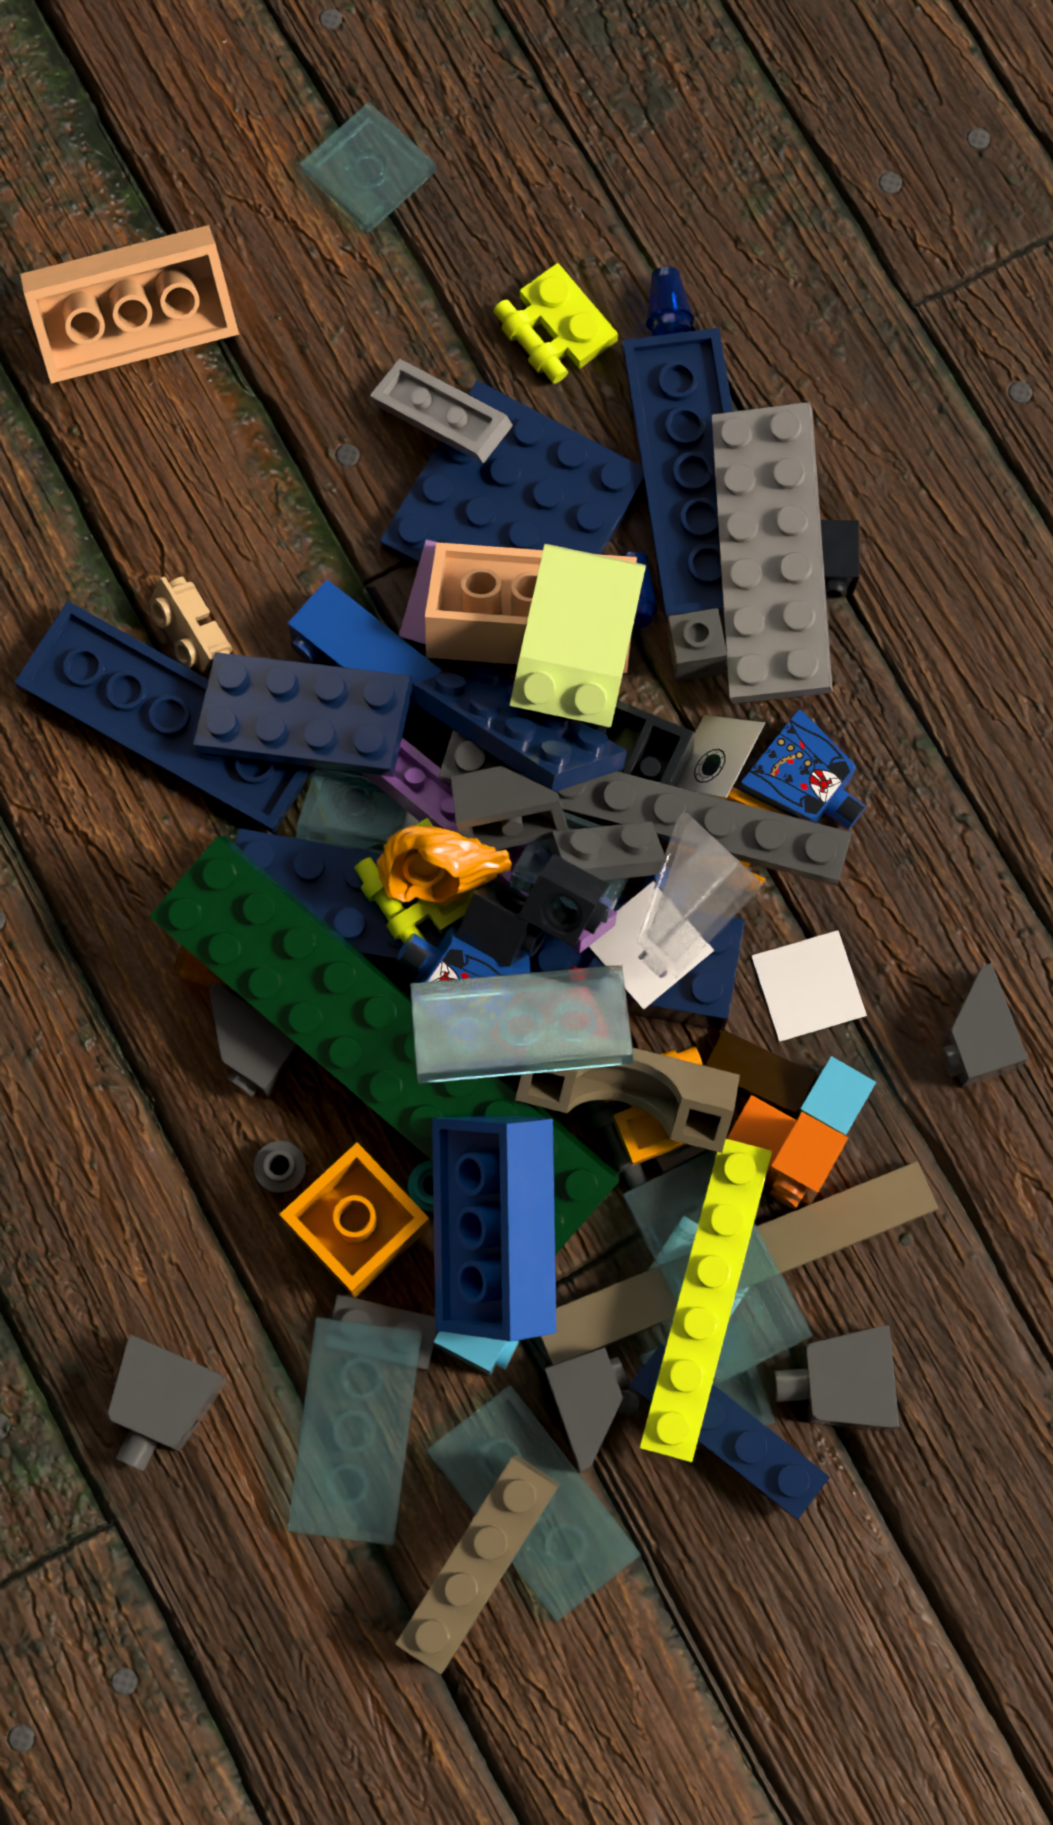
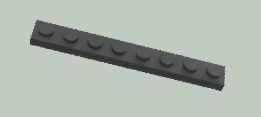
[439,729,852,886]

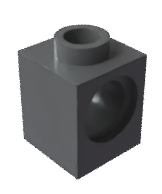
[666,608,727,682]

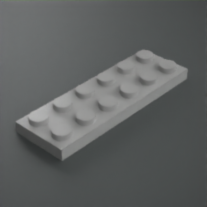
[712,402,833,704]

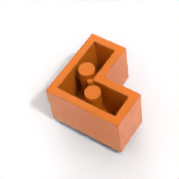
[727,1095,848,1208]

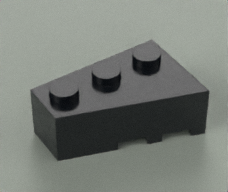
[587,700,694,883]

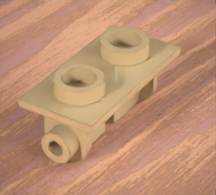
[149,576,233,677]

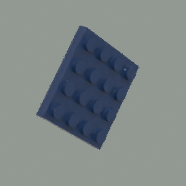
[380,380,643,567]

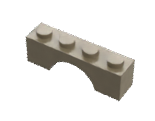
[515,1023,740,1153]
[395,1455,561,1674]

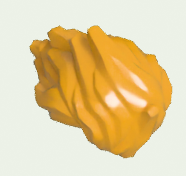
[376,825,512,905]

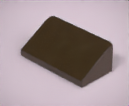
[705,1030,816,1119]

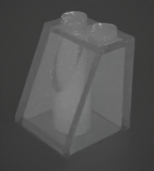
[636,811,765,978]

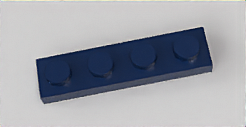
[628,1343,830,1520]

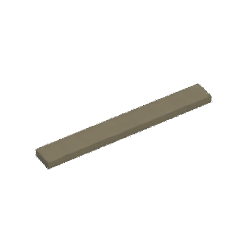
[540,1161,939,1366]

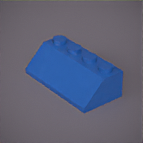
[432,1116,556,1342]

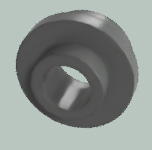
[254,1141,306,1194]

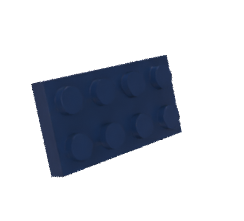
[193,652,413,777]
[411,662,627,792]

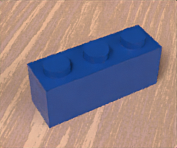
[288,579,442,730]

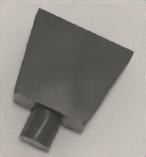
[774,1325,899,1431]
[107,1335,227,1471]

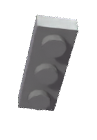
[370,358,513,464]

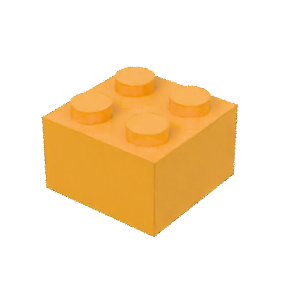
[279,1142,431,1298]

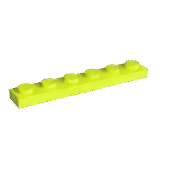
[640,1139,772,1463]

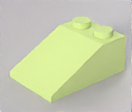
[510,544,646,727]

